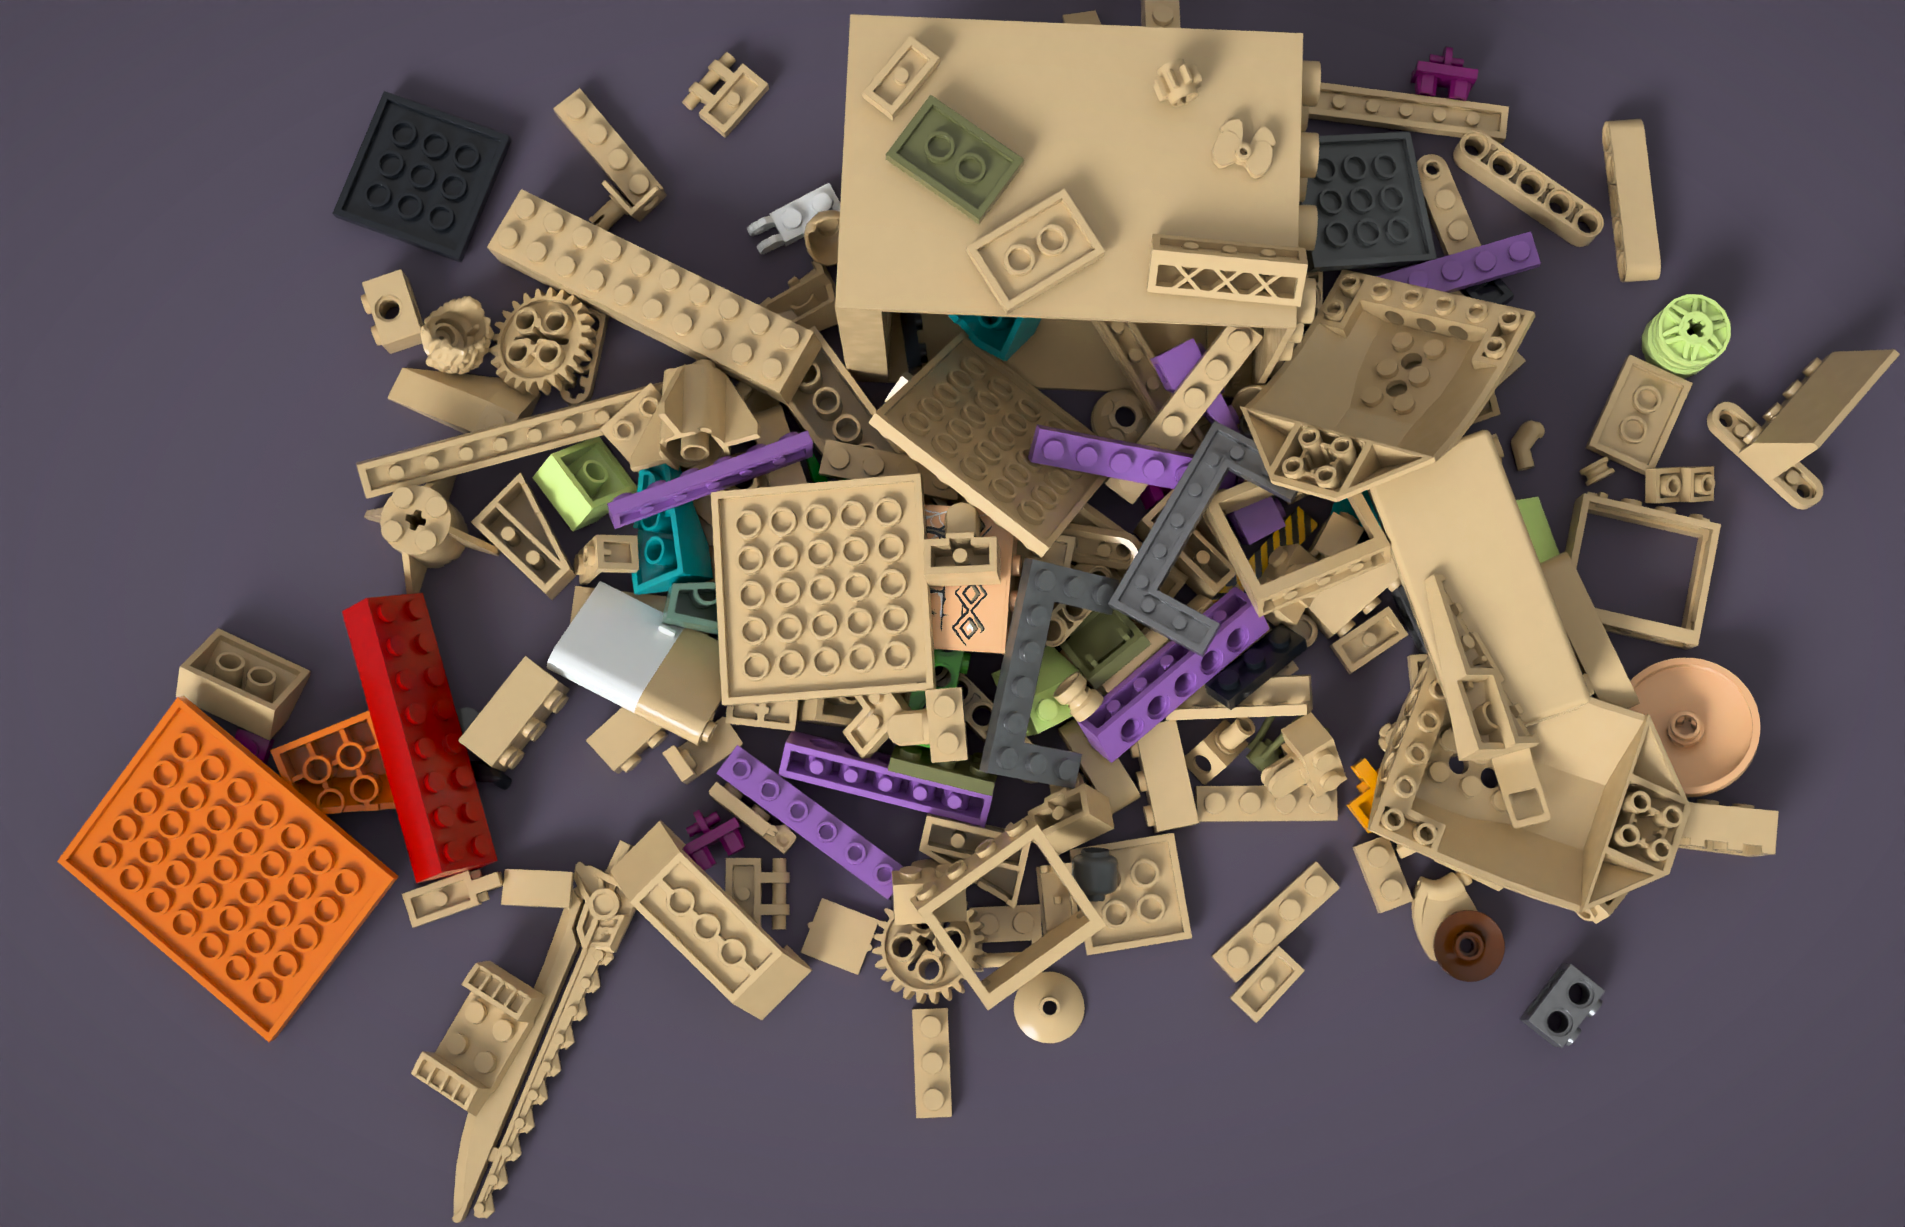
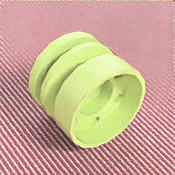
[1642,294,1731,379]

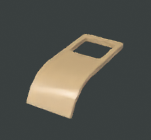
[1491,748,1551,829]

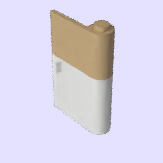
[547,581,722,745]

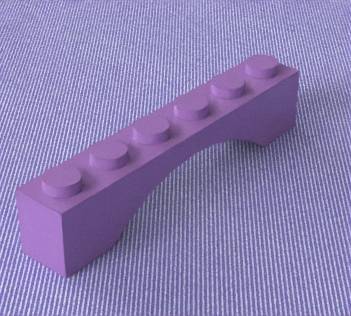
[1150,338,1286,545]

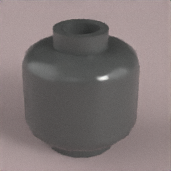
[1072,847,1118,902]

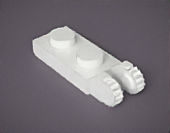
[747,183,840,254]

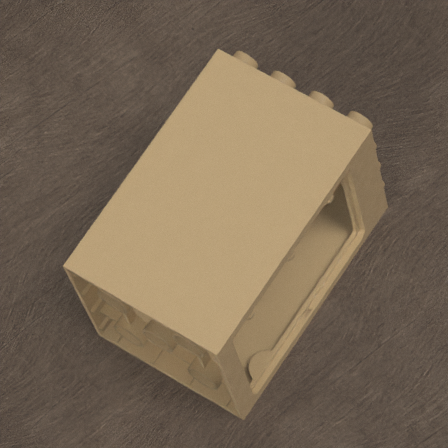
[835,14,1321,397]

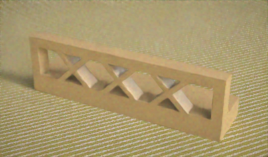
[1147,234,1308,307]
[1166,674,1313,721]

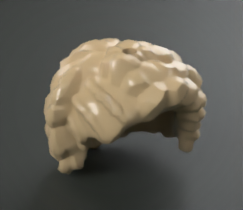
[420,296,494,375]

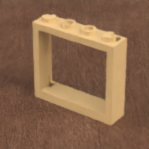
[1206,480,1391,617]
[1565,492,1721,650]
[910,815,1106,1010]

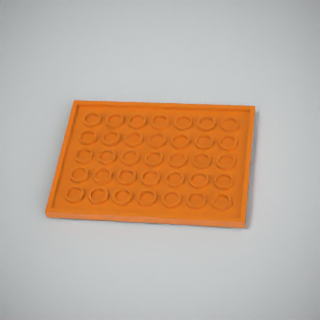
[57,696,399,1042]

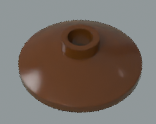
[1433,910,1505,982]

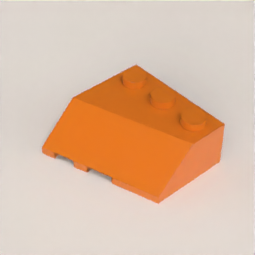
[270,710,396,814]

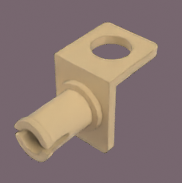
[589,180,667,231]
[1184,717,1255,785]

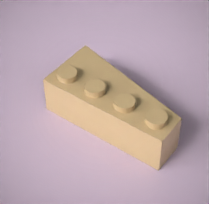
[1678,799,1779,857]

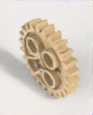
[489,287,597,397]
[872,901,988,1004]

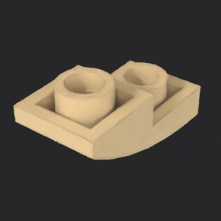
[1645,466,1715,504]
[501,869,574,909]

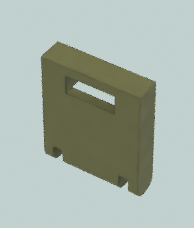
[1059,609,1151,689]

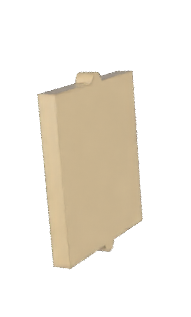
[801,898,879,975]

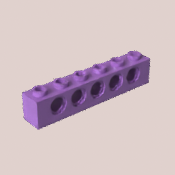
[1077,587,1269,763]
[778,731,996,827]
[716,745,903,900]

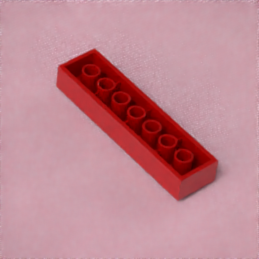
[342,593,498,883]

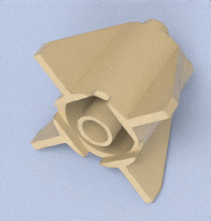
[630,359,761,491]
[364,475,500,594]

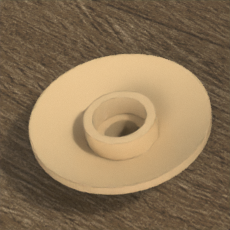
[1014,972,1085,1043]

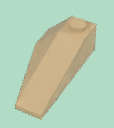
[387,368,541,434]

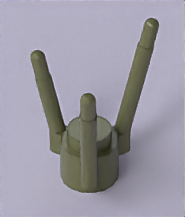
[1245,715,1330,772]

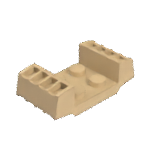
[411,961,546,1116]

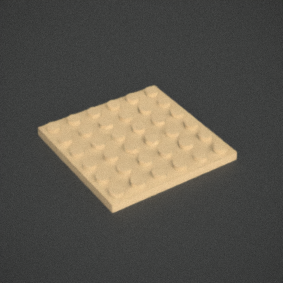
[868,331,1108,557]
[711,473,936,706]

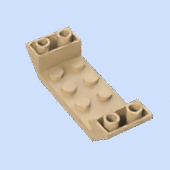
[610,820,812,1020]

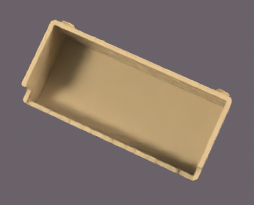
[1368,430,1595,727]

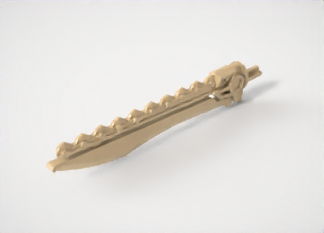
[452,840,637,1223]

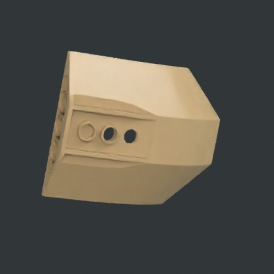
[1240,270,1535,502]
[1367,655,1691,913]

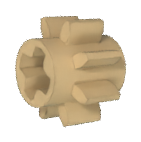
[1153,59,1203,107]

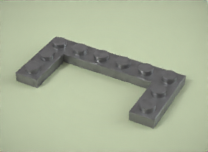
[1108,421,1299,657]
[979,558,1119,789]

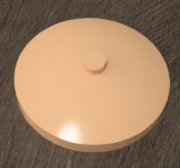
[1629,658,1760,797]

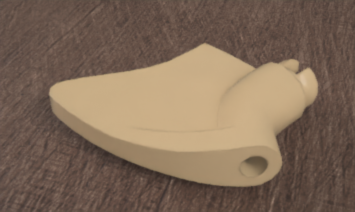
[1411,871,1477,961]

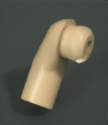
[1511,420,1545,471]

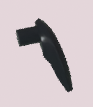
[470,761,512,790]

